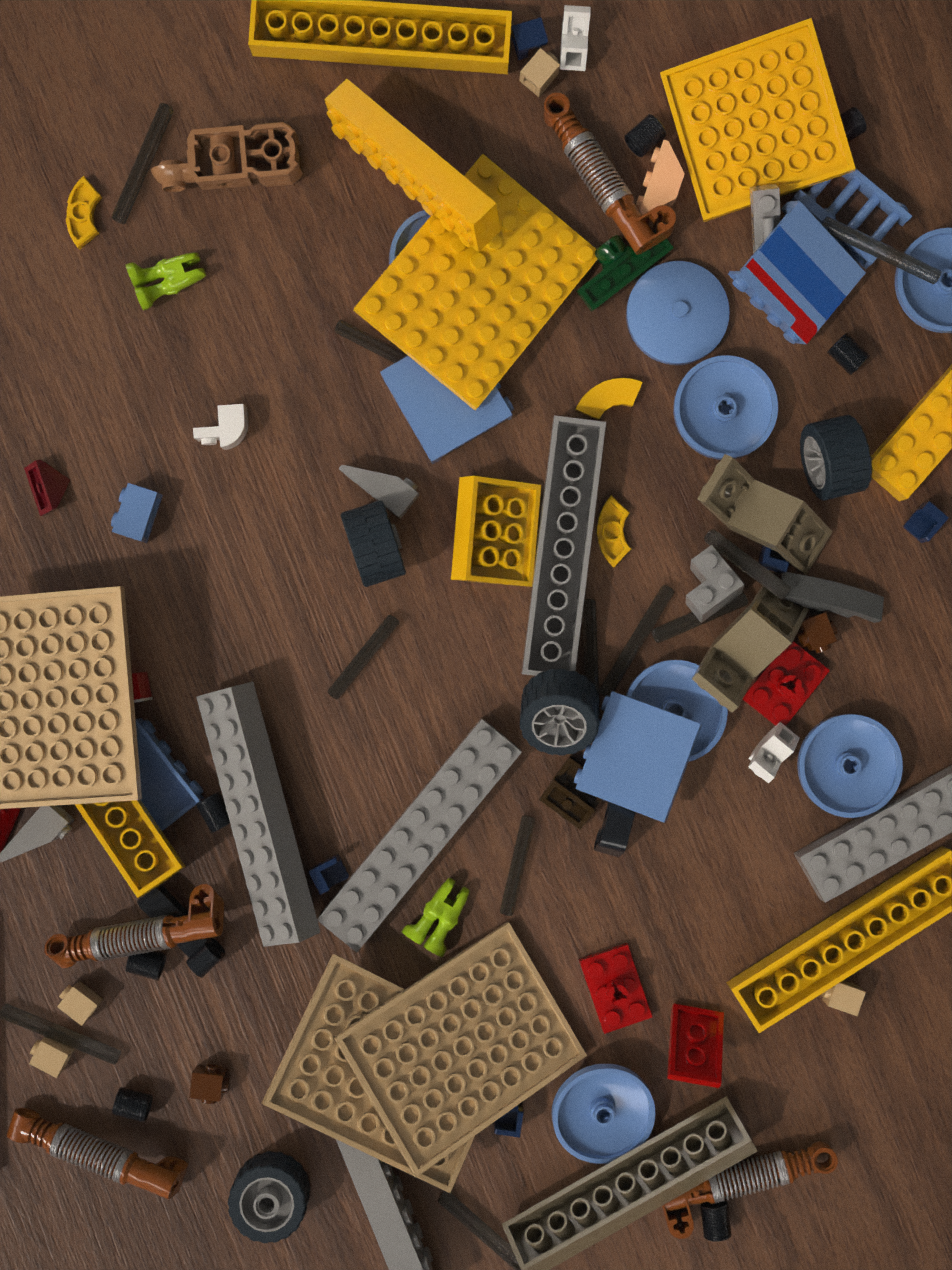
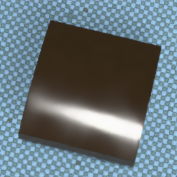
[539,755,602,830]

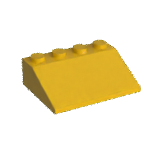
[451,476,541,587]

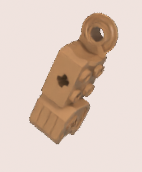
[151,122,303,192]

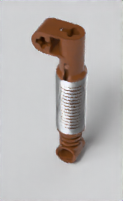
[544,93,676,255]
[44,884,224,968]
[6,1108,188,1200]
[662,1141,838,1239]

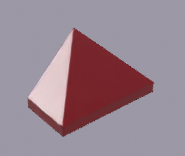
[24,459,70,516]

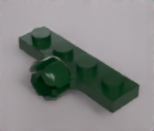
[576,229,673,312]

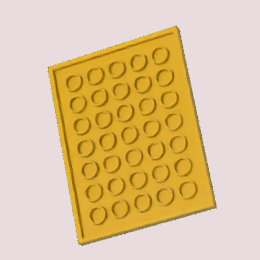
[353,154,597,411]

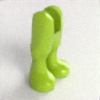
[125,253,206,311]
[402,878,470,957]

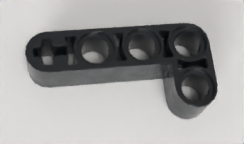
[594,801,635,858]
[137,884,226,978]

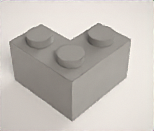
[685,545,744,623]

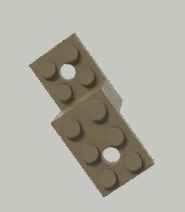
[697,454,833,575]
[692,573,809,712]

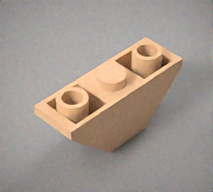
[635,140,685,215]

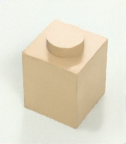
[519,48,560,97]
[57,981,104,1026]
[821,981,866,1016]
[29,1034,75,1078]

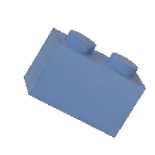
[111,483,163,543]

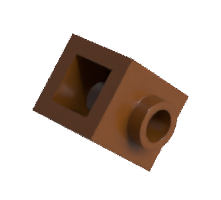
[798,612,838,653]
[189,1064,230,1104]

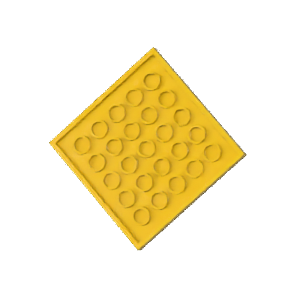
[660,18,856,222]

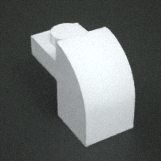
[560,5,591,71]
[193,404,248,450]
[748,722,800,783]

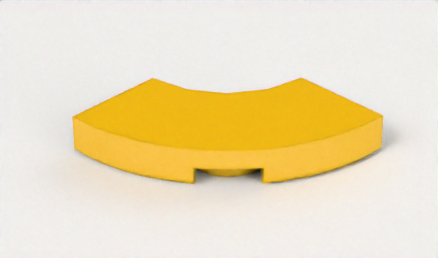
[66,176,102,250]
[575,378,643,420]
[597,495,631,568]

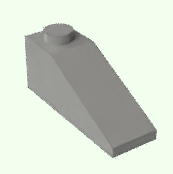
[339,465,419,519]
[0,805,75,863]

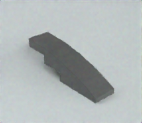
[779,572,884,623]

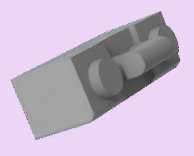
[750,184,780,254]

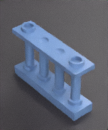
[791,169,912,269]

